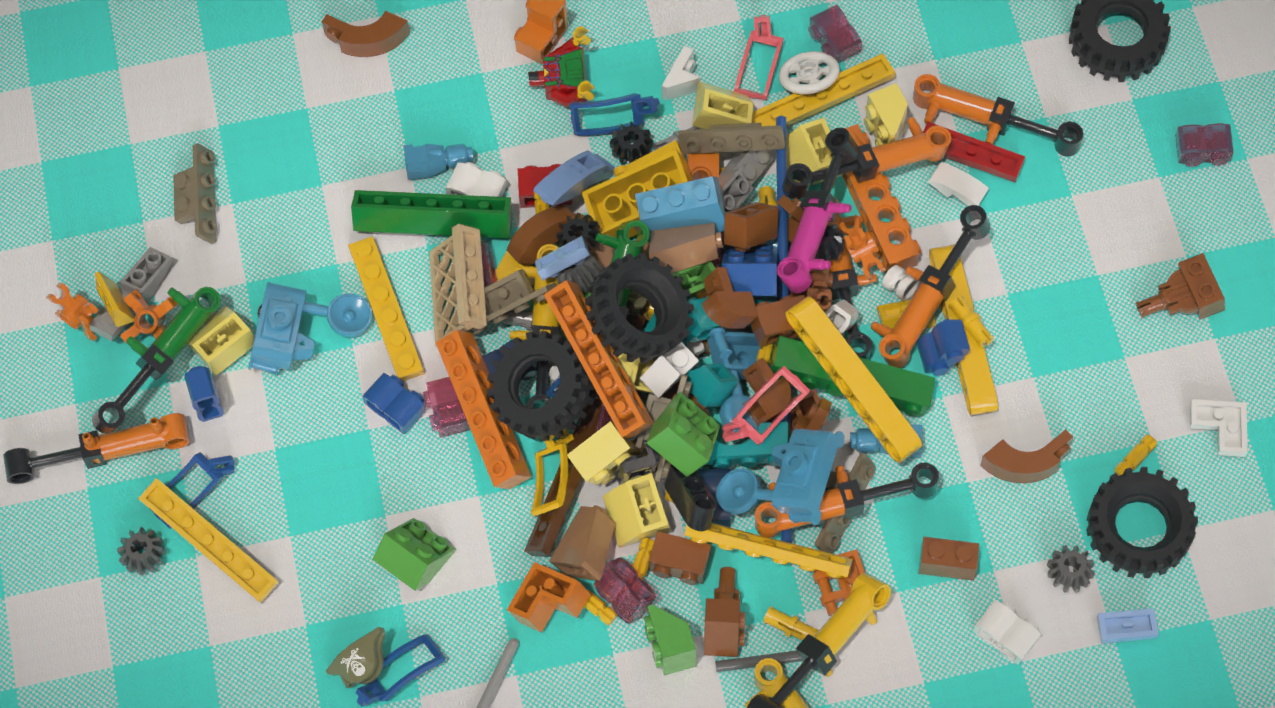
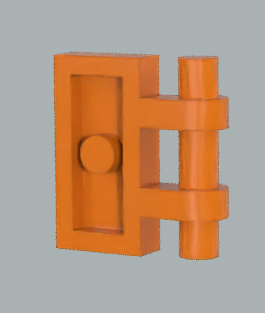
[812,549,865,616]

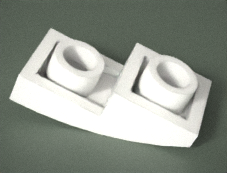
[928,162,989,206]

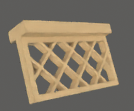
[429,224,487,347]

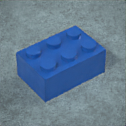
[722,244,778,296]

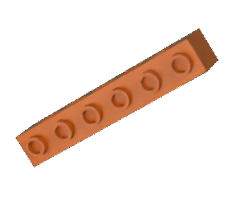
[842,124,921,273]
[544,280,654,439]
[435,330,531,489]

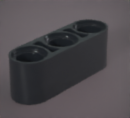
[664,464,717,531]

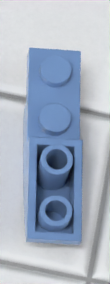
[533,150,615,206]

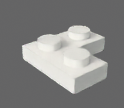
[1190,399,1247,457]

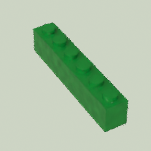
[351,190,512,238]
[769,336,935,417]

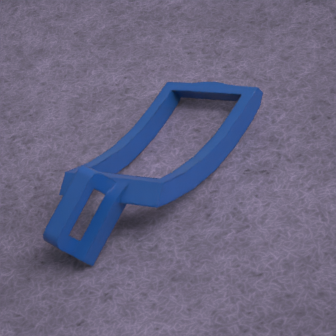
[570,93,660,136]
[149,452,235,529]
[356,634,446,707]

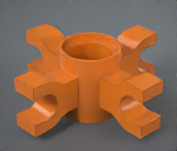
[839,214,886,279]
[46,282,99,341]
[120,289,178,344]

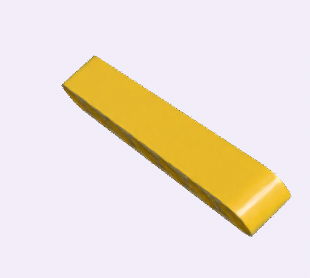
[929,244,998,416]
[785,296,922,463]

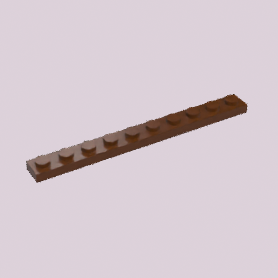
[524,314,646,556]

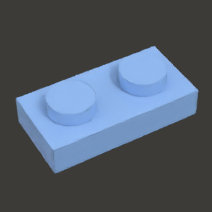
[535,236,590,281]
[1097,608,1159,644]

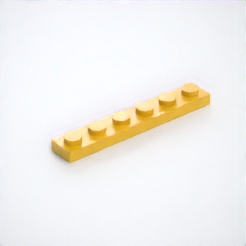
[751,53,896,127]
[348,236,424,382]
[138,478,279,603]
[684,523,853,578]

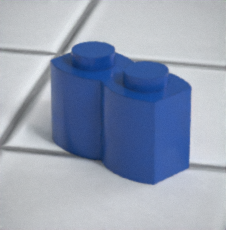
[917,319,970,375]
[184,366,224,422]
[362,373,426,434]

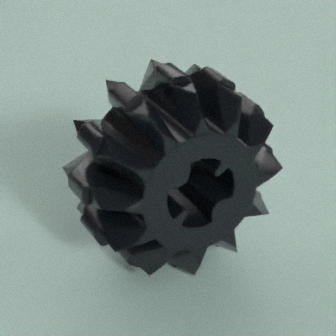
[609,121,653,165]
[556,212,602,255]
[815,222,845,261]

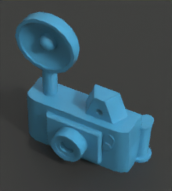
[248,282,372,376]
[707,328,769,439]
[716,429,845,525]

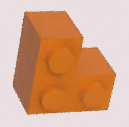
[514,0,568,64]
[507,562,591,633]

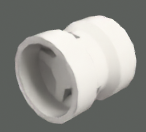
[882,265,919,301]

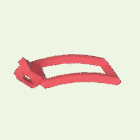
[734,15,784,100]
[722,366,810,445]

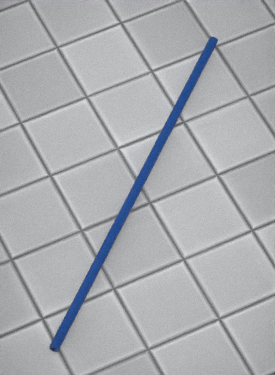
[776,116,792,543]

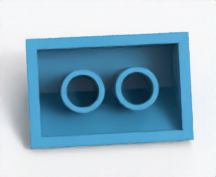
[635,176,725,243]

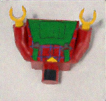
[528,26,595,107]

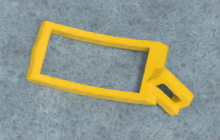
[531,429,574,516]

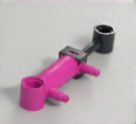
[777,127,859,293]

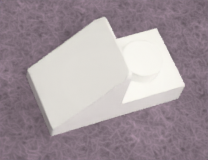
[662,46,701,100]
[640,342,699,399]

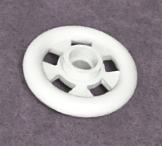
[779,51,840,94]

